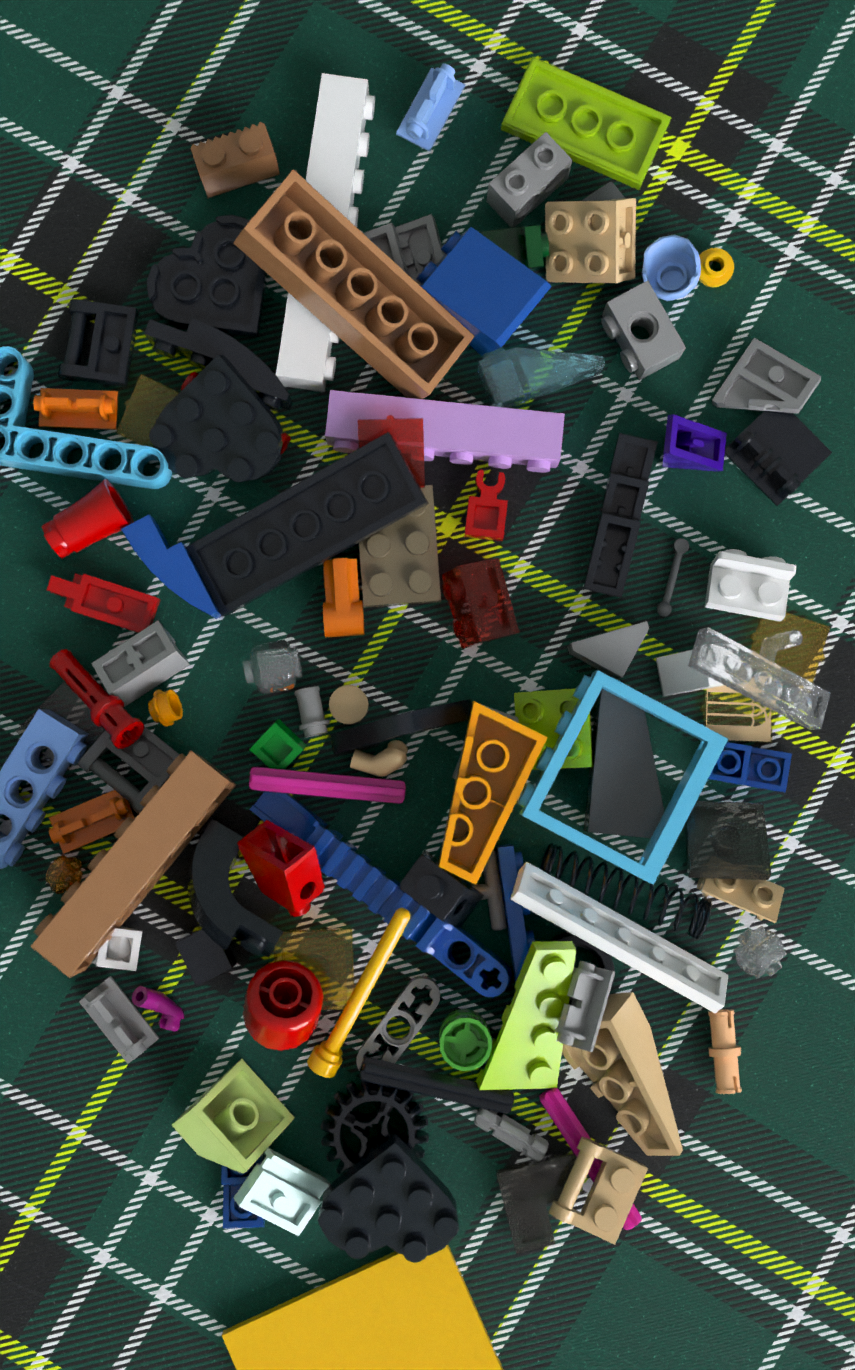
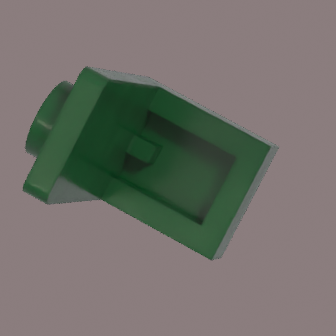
[461,225,549,268]

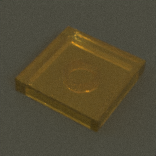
[273,927,355,1010]

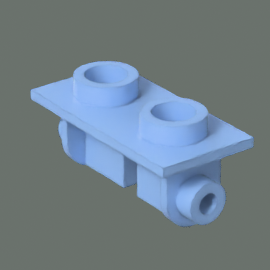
[396,63,465,152]

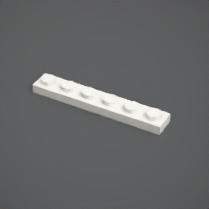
[510,862,728,1013]

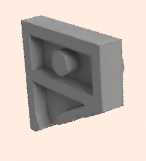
[712,338,821,414]

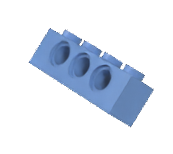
[0,709,89,869]

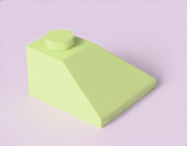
[172,1059,295,1174]

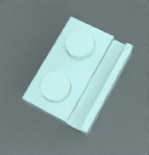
[234,1148,331,1236]

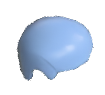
[642,234,701,301]

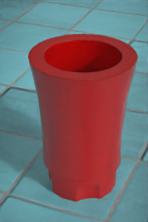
[41,479,134,558]

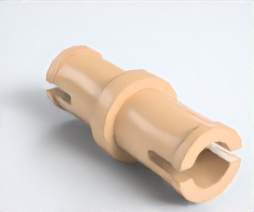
[708,1009,742,1094]

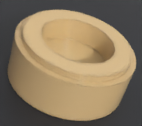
[329,685,369,725]

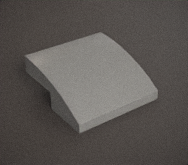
[363,214,445,285]

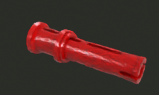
[49,649,144,749]

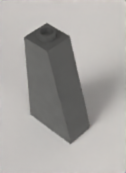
[584,684,664,838]

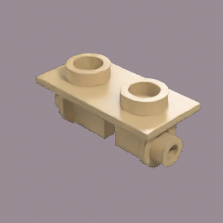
[697,857,785,923]

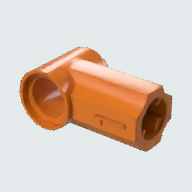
[323,558,365,638]

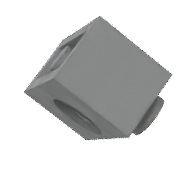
[601,281,686,380]

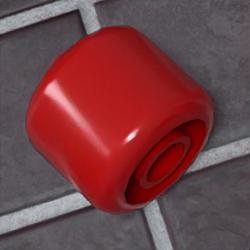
[243,960,324,1051]

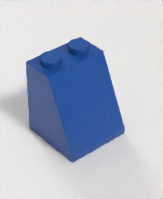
[416,227,552,356]

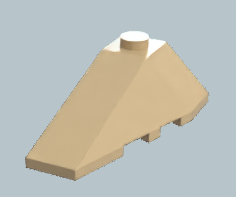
[562,992,683,1156]

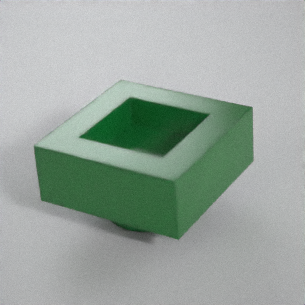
[249,719,307,769]

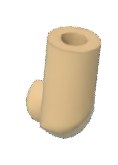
[350,740,408,777]

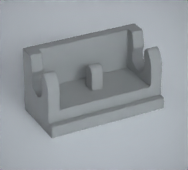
[91,621,190,707]

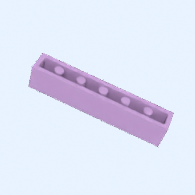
[325,390,565,473]

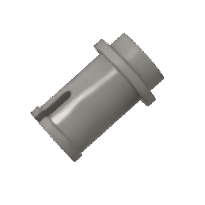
[294,686,330,738]

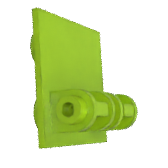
[514,688,593,770]

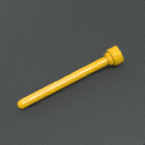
[307,908,410,1078]

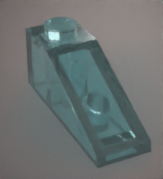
[477,347,606,408]

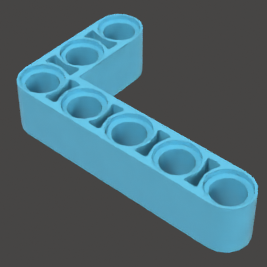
[0,346,172,489]

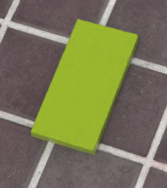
[501,56,672,190]

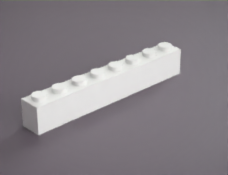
[276,73,375,392]

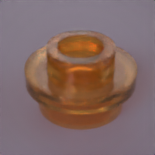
[45,855,82,894]

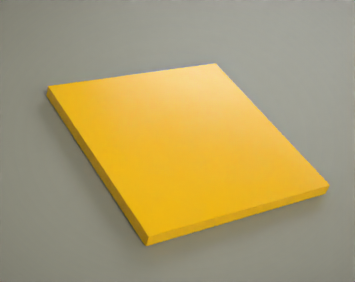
[222,1245,504,1370]

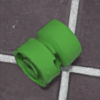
[439,1009,492,1071]

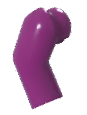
[132,986,184,1032]

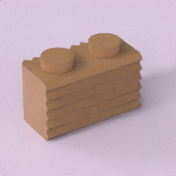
[190,122,280,198]

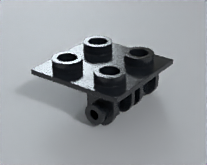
[725,411,832,506]

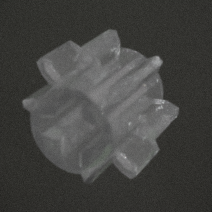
[733,926,786,979]

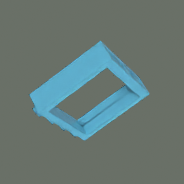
[517,670,728,885]

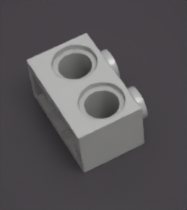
[487,132,572,228]

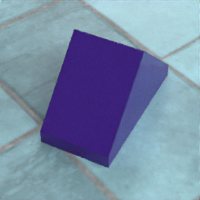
[662,414,727,472]

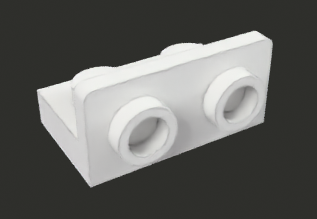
[705,549,796,622]

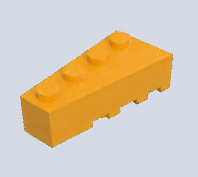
[439,701,548,885]

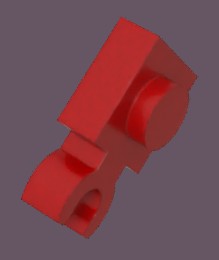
[464,470,508,541]

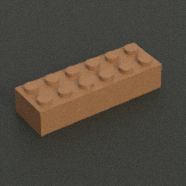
[233,169,475,399]
[31,751,237,978]

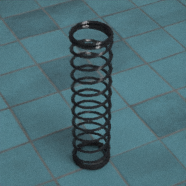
[540,843,712,939]

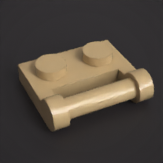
[548,1136,648,1245]

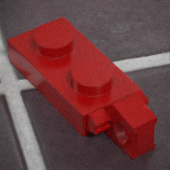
[47,573,160,633]

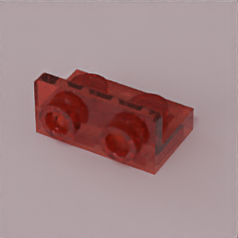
[442,558,520,649]

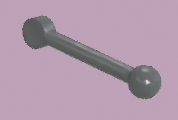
[657,538,689,617]

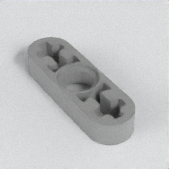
[356,976,440,1071]

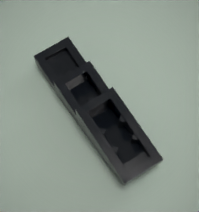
[583,432,658,598]

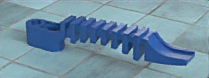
[249,791,512,997]

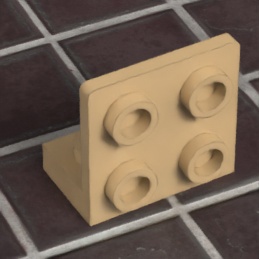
[545,198,636,283]

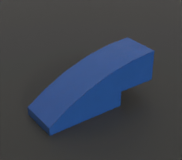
[121,515,222,619]

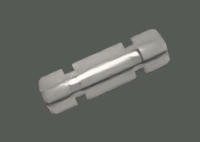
[474,1108,549,1162]

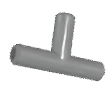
[460,850,507,930]

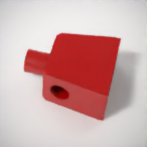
[237,820,325,917]

